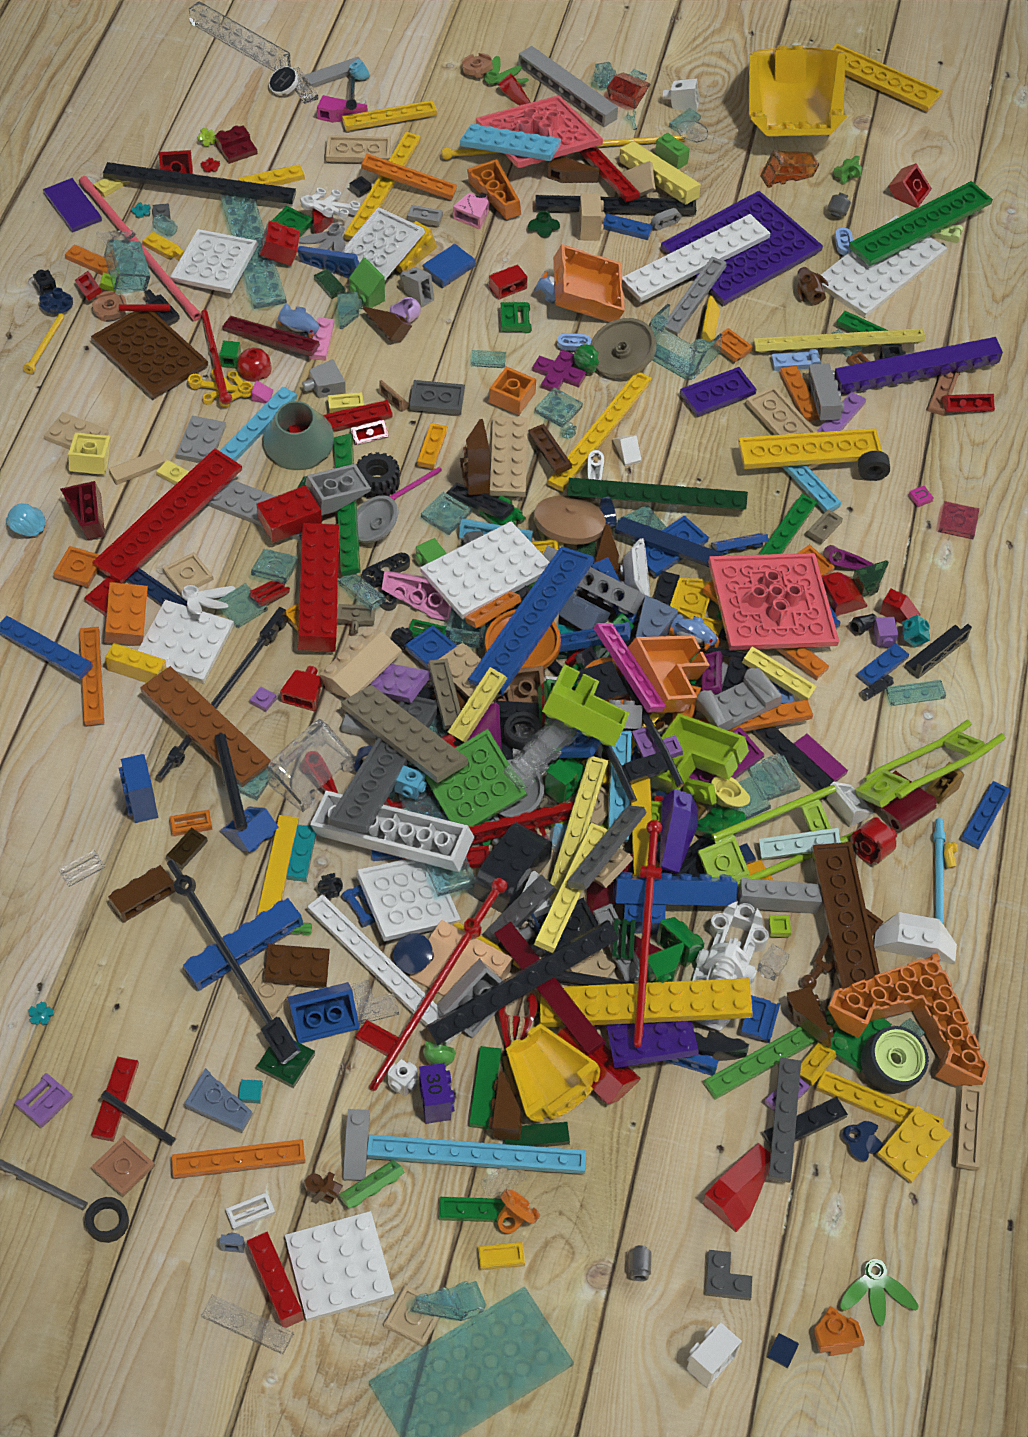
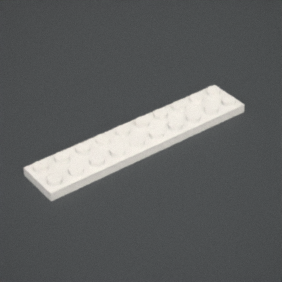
[622,214,770,302]

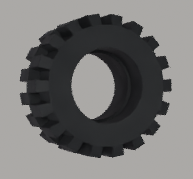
[356,452,400,498]

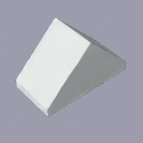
[612,435,641,466]

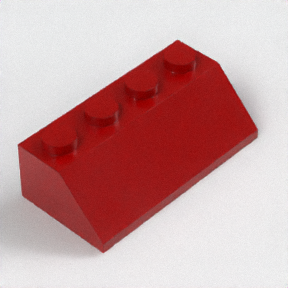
[557,1028,641,1104]

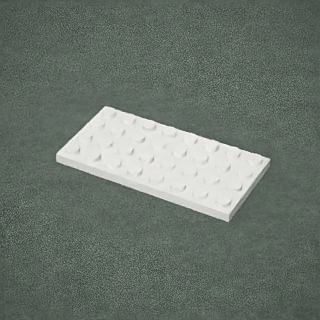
[821,215,947,318]

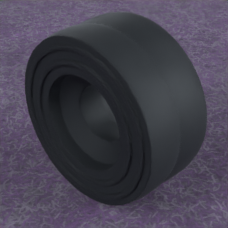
[858,451,890,481]

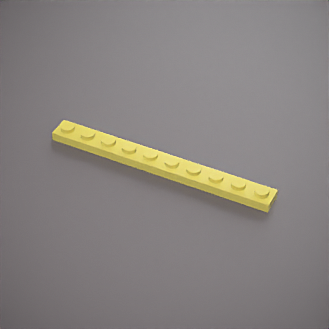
[754,328,925,353]

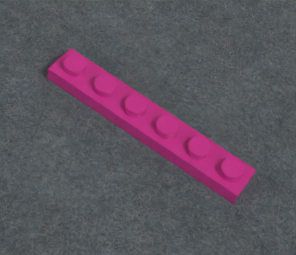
[594,623,666,712]

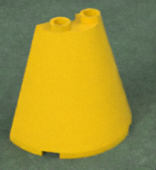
[506,1024,600,1122]

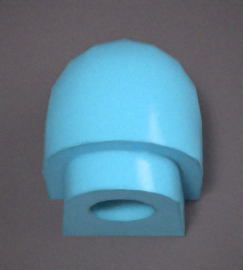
[349,59,370,80]

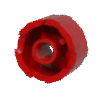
[851,817,897,864]

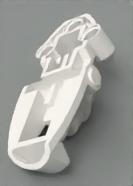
[692,901,769,1031]

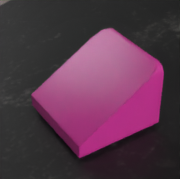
[251,381,273,403]

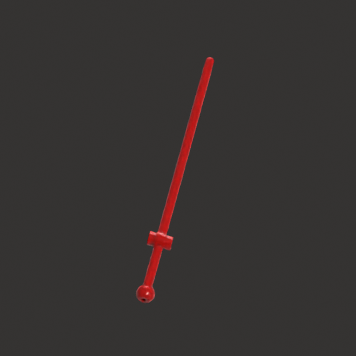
[634,820,662,1048]
[369,878,507,1091]

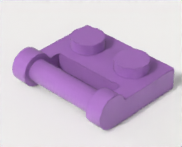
[14,1073,73,1128]

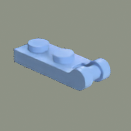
[771,349,821,371]

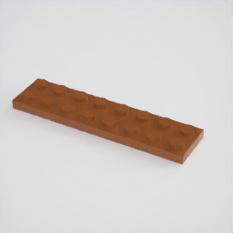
[140,666,272,787]

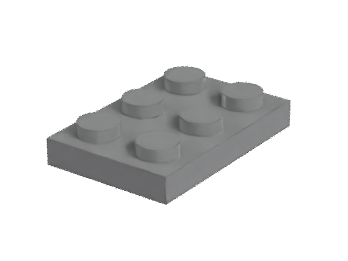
[176,416,226,463]

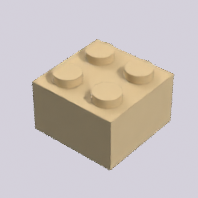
[579,193,604,241]

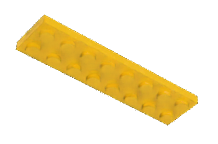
[831,43,943,112]
[738,428,883,469]

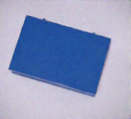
[422,243,476,288]

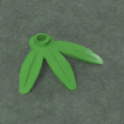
[484,56,529,85]
[840,1259,919,1326]

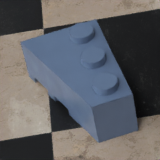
[559,593,610,630]
[636,595,678,637]

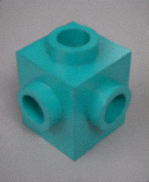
[902,614,930,648]

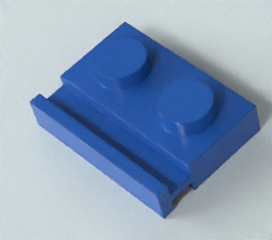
[740,995,780,1043]

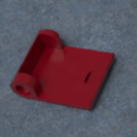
[870,771,937,833]

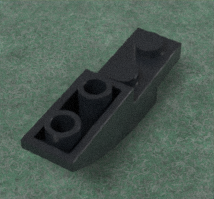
[694,1031,750,1061]

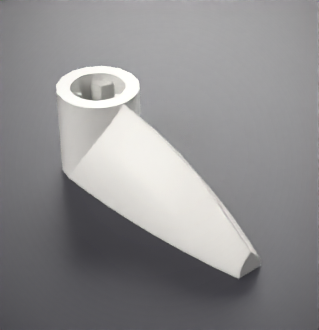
[587,450,604,501]

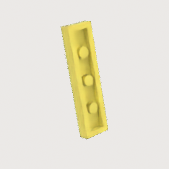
[742,646,817,700]
[448,667,507,743]

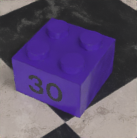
[419,1063,455,1124]

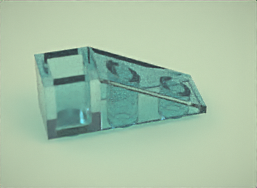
[410,1281,487,1321]

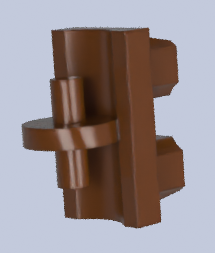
[304,1172,343,1204]

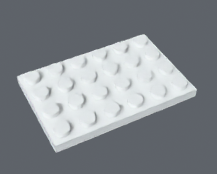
[420,521,550,619]

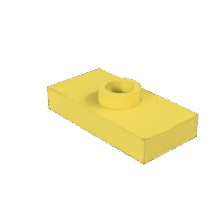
[157,460,189,484]

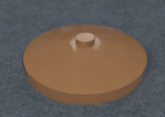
[534,496,606,544]

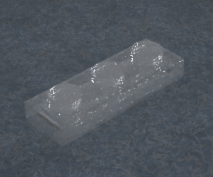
[293,67,318,104]

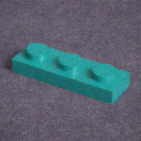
[286,824,317,882]

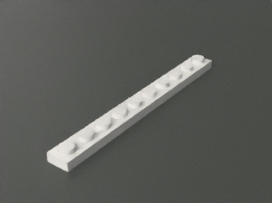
[307,894,462,1046]

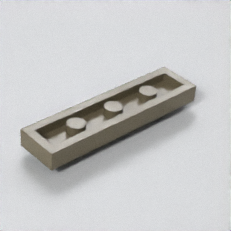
[428,658,461,730]

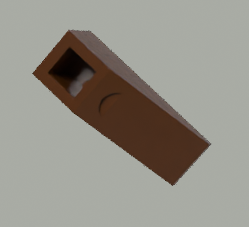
[547,156,600,183]
[362,307,412,342]
[787,987,834,1047]
[489,1071,522,1140]

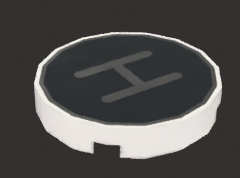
[269,66,298,96]

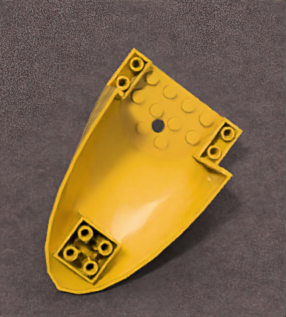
[749,45,847,136]

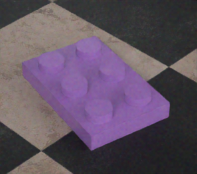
[367,664,431,703]

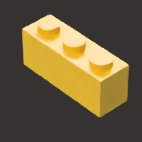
[105,643,167,683]

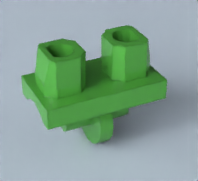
[834,156,862,184]

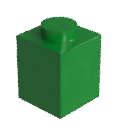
[219,340,241,369]

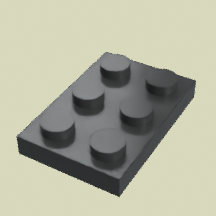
[410,380,465,415]

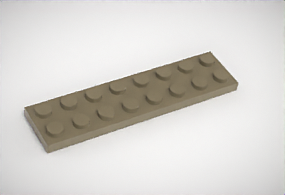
[341,684,468,783]

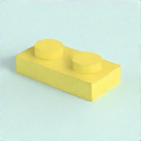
[93,178,130,197]
[328,392,364,413]

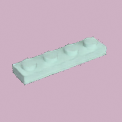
[759,828,841,860]

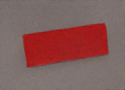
[942,394,995,412]

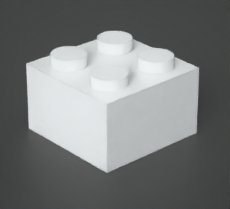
[687,1323,742,1389]

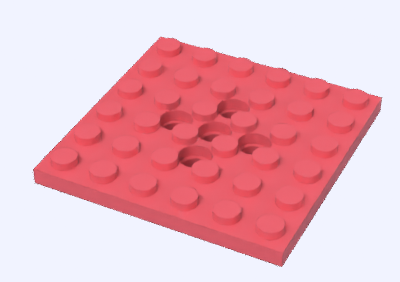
[476,95,603,168]
[708,553,839,650]

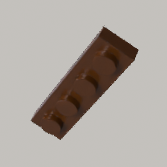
[528,424,572,475]

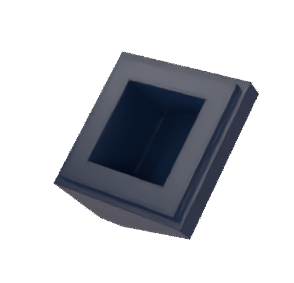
[767,1333,799,1368]

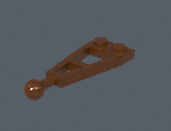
[800,909,884,990]

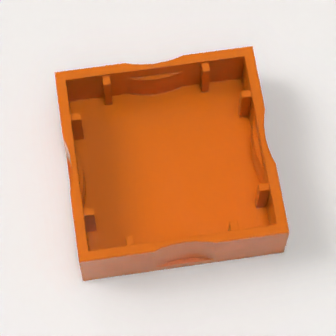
[553,244,625,322]

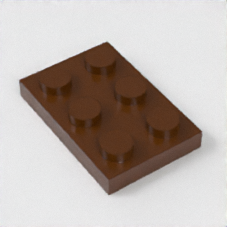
[264,944,330,987]

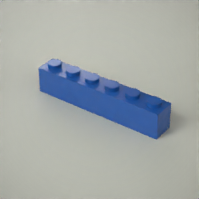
[613,872,738,906]
[183,898,303,991]

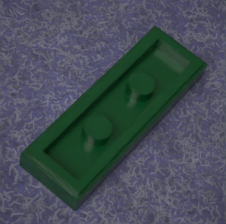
[504,1122,570,1147]

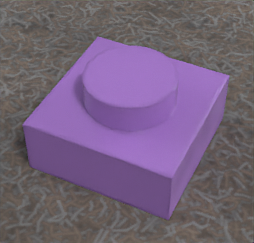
[250,687,277,712]

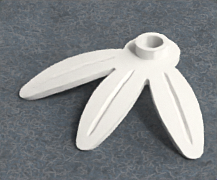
[181,585,236,614]

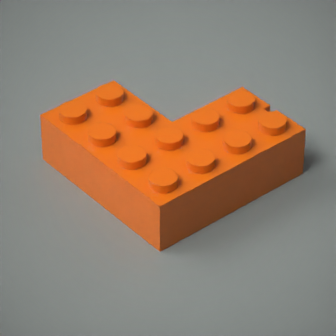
[628,635,710,713]

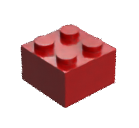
[260,220,300,266]

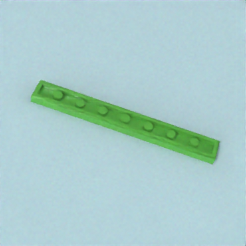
[703,1010,838,1100]

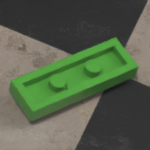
[338,1160,405,1209]

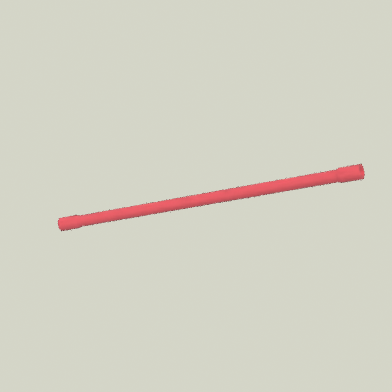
[79,176,201,321]

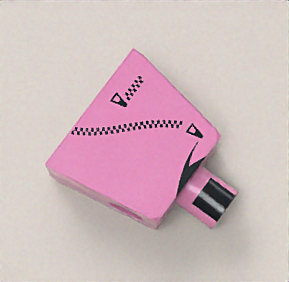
[453,193,489,229]

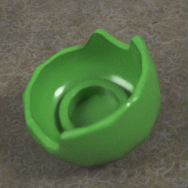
[423,1041,456,1066]

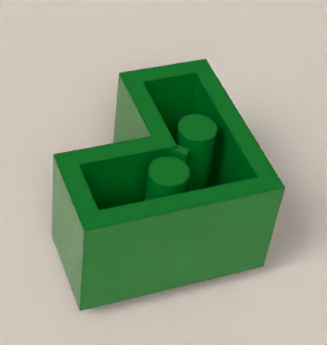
[544,758,585,803]

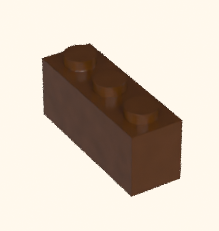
[108,865,175,923]

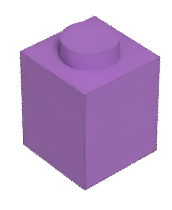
[873,617,898,647]

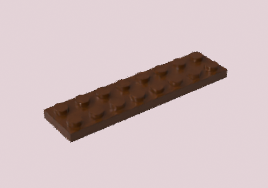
[811,842,880,989]

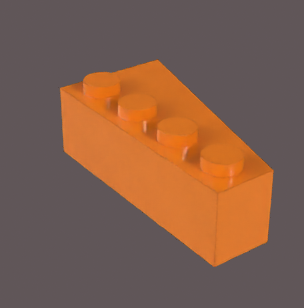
[467,159,522,220]

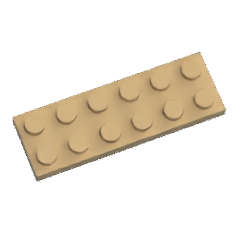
[746,386,821,469]
[490,416,528,497]

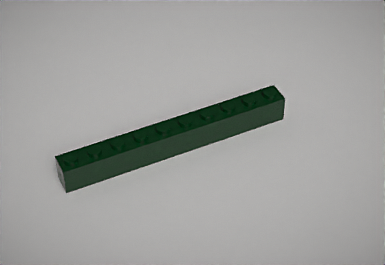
[567,477,748,510]

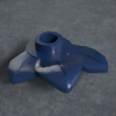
[842,1121,883,1162]

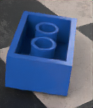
[118,754,158,823]

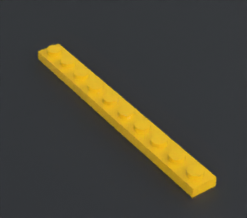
[344,132,421,240]
[548,372,652,492]

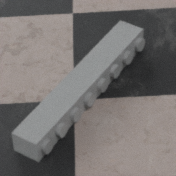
[518,46,618,127]

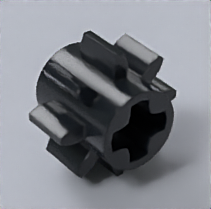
[391,627,414,650]
[318,873,343,899]

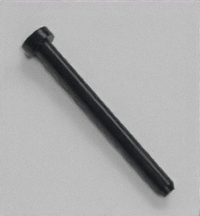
[346,77,357,110]

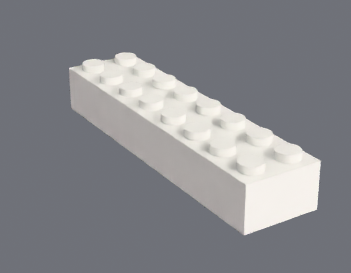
[310,791,474,872]

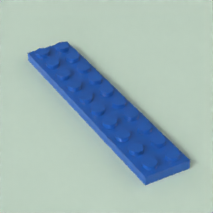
[468,546,594,695]

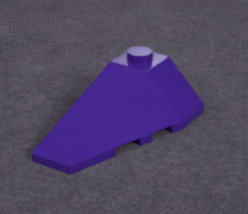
[660,789,698,874]

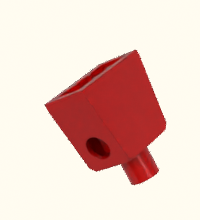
[280,666,321,712]

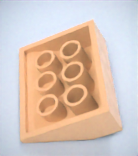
[409,920,512,997]

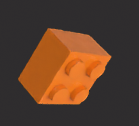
[489,366,536,415]

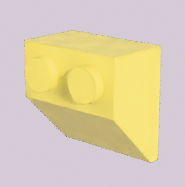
[68,433,111,475]

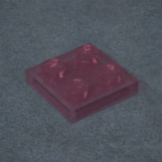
[938,501,979,540]

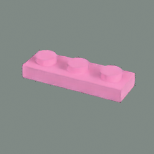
[309,317,335,361]

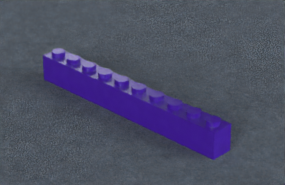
[834,337,1003,394]

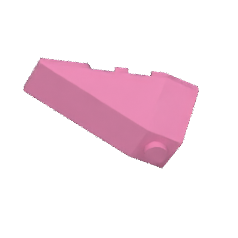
[382,571,454,621]

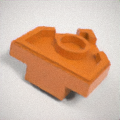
[814,1306,865,1356]

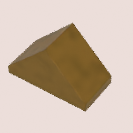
[925,761,965,804]

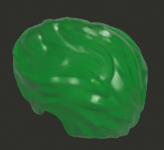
[573,344,599,373]

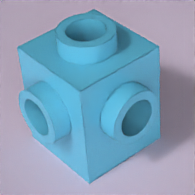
[395,765,427,799]

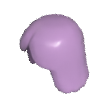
[390,297,421,323]

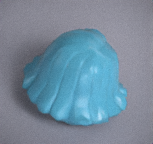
[6,503,46,537]

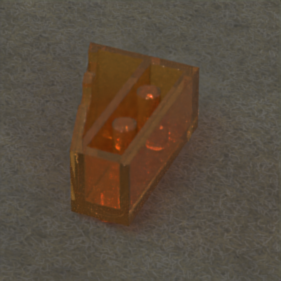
[760,150,820,188]

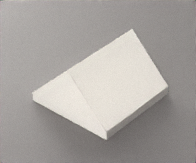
[827,782,874,827]

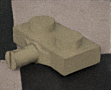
[337,604,376,634]

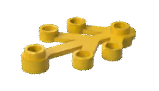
[188,368,253,407]

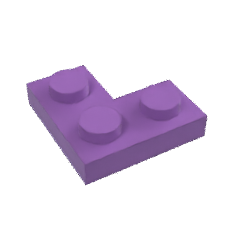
[632,727,683,758]

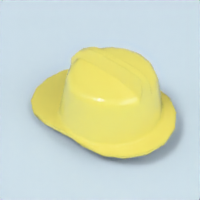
[711,776,750,808]

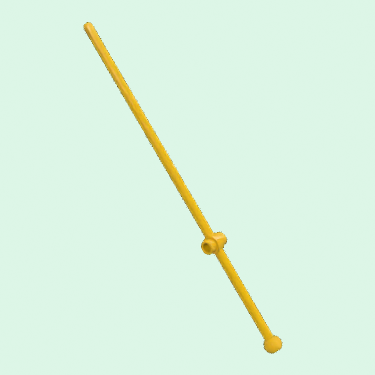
[442,135,687,160]

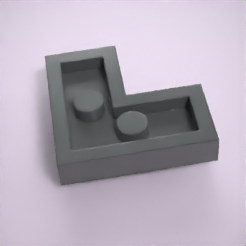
[706,1250,752,1301]

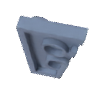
[185,1068,253,1133]

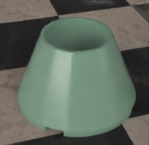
[263,401,334,470]

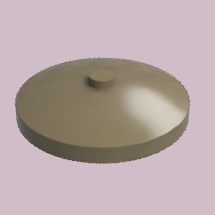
[590,318,657,378]

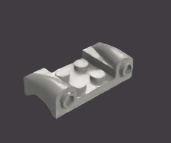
[695,668,782,730]

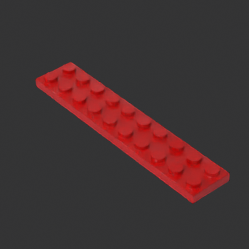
[92,448,242,583]

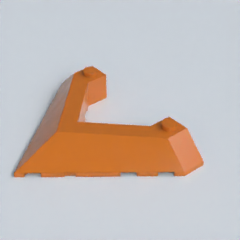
[828,953,989,1086]

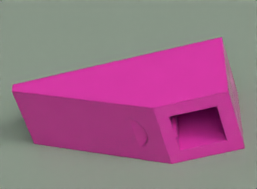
[317,95,368,123]

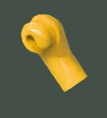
[944,842,958,868]

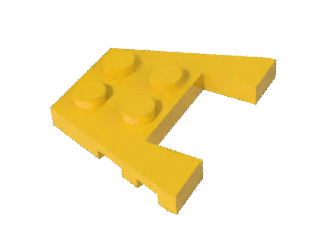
[670,578,723,637]

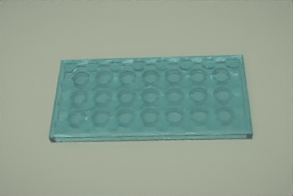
[369,1286,574,1437]

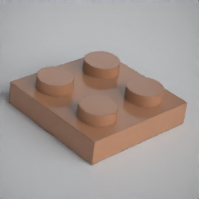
[91,1135,155,1197]

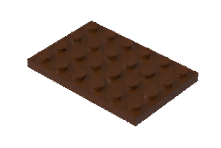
[91,311,208,399]

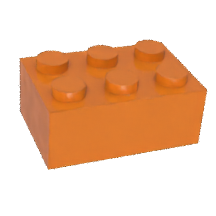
[104,582,148,646]

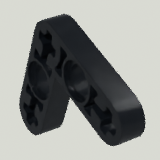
[362,553,410,611]

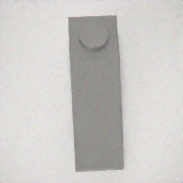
[343,1109,370,1181]

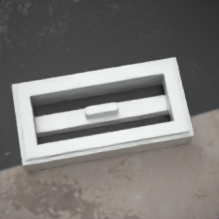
[226,1192,275,1231]

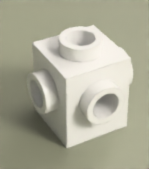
[388,1059,419,1097]

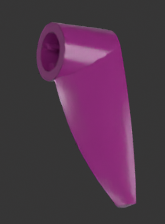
[823,545,876,571]

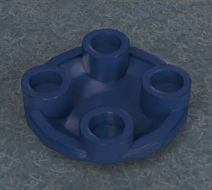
[39,288,73,314]
[394,933,434,975]

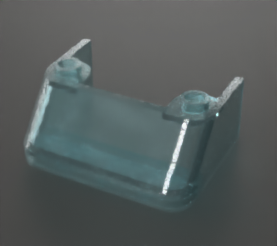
[649,303,723,380]

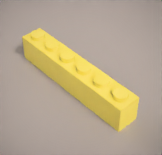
[619,141,701,205]

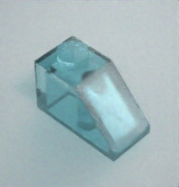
[337,292,362,329]

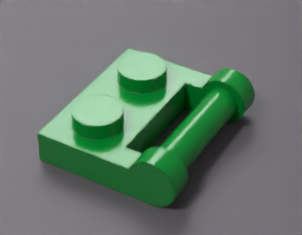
[500,302,532,333]

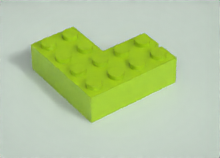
[542,664,629,747]
[650,713,749,793]

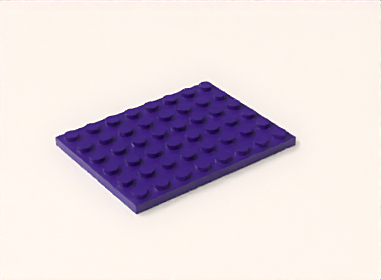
[660,191,823,305]

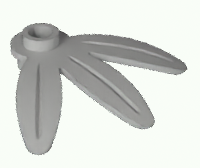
[299,223,345,252]

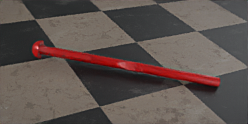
[201,310,232,405]

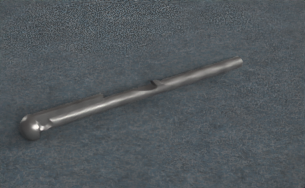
[0,1159,88,1210]

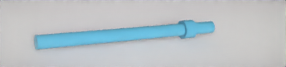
[933,818,945,925]

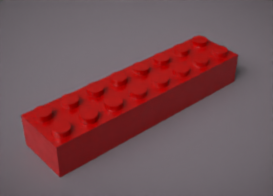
[298,523,339,652]

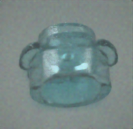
[560,422,577,438]

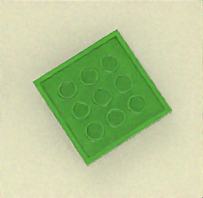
[421,729,528,827]

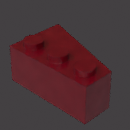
[60,481,105,540]

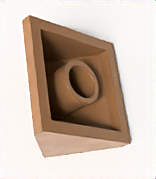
[507,666,547,703]

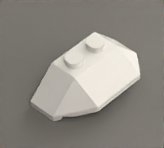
[620,538,650,607]
[874,912,957,964]

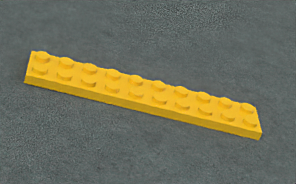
[540,978,752,1027]

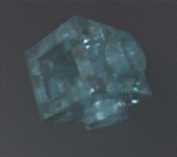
[593,62,617,88]

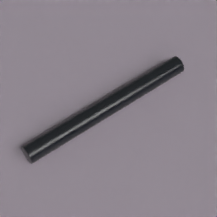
[100,1090,176,1146]

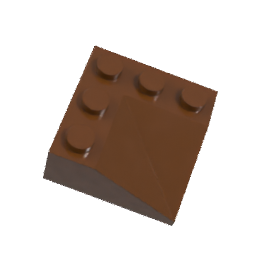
[460,419,490,495]

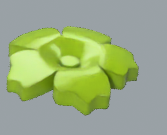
[197,128,215,147]

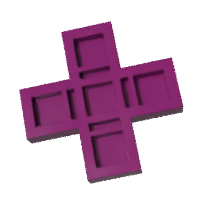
[532,350,586,394]

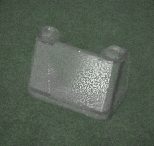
[267,719,356,812]

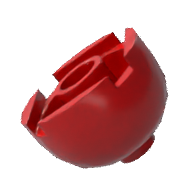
[237,348,272,382]

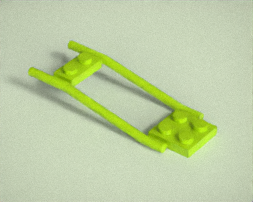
[855,720,1006,808]
[697,785,853,887]

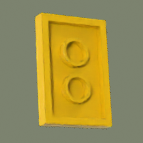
[877,1106,951,1183]

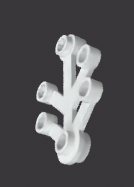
[300,188,361,219]

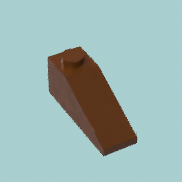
[595,524,622,574]

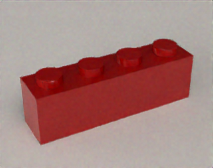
[247,1231,303,1330]

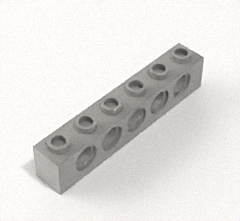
[543,546,645,615]

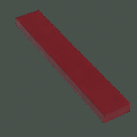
[222,316,320,356]

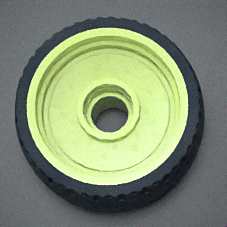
[860,1026,929,1093]

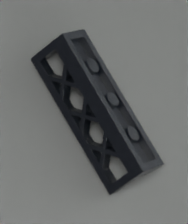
[904,624,972,679]
[661,836,715,877]

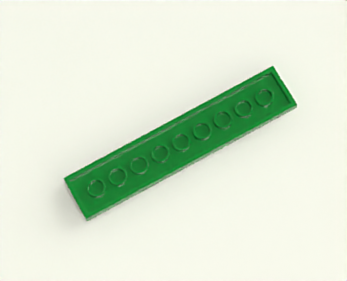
[849,181,993,266]

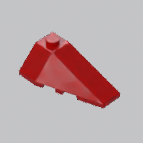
[703,1143,771,1232]

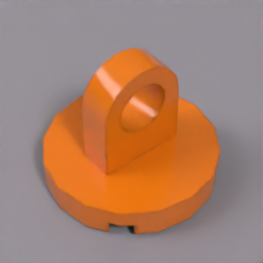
[497,1189,540,1233]

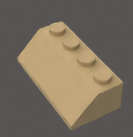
[319,627,402,698]

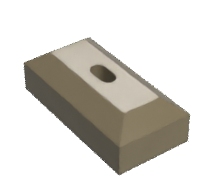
[807,509,843,544]

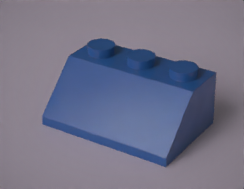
[287,982,360,1043]

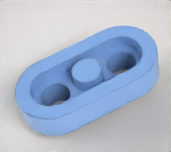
[835,228,853,255]
[557,333,591,351]

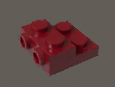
[215,125,258,164]

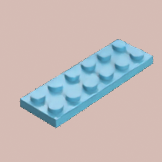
[460,124,561,161]

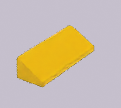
[701,296,720,345]

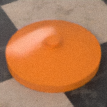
[485,609,561,669]

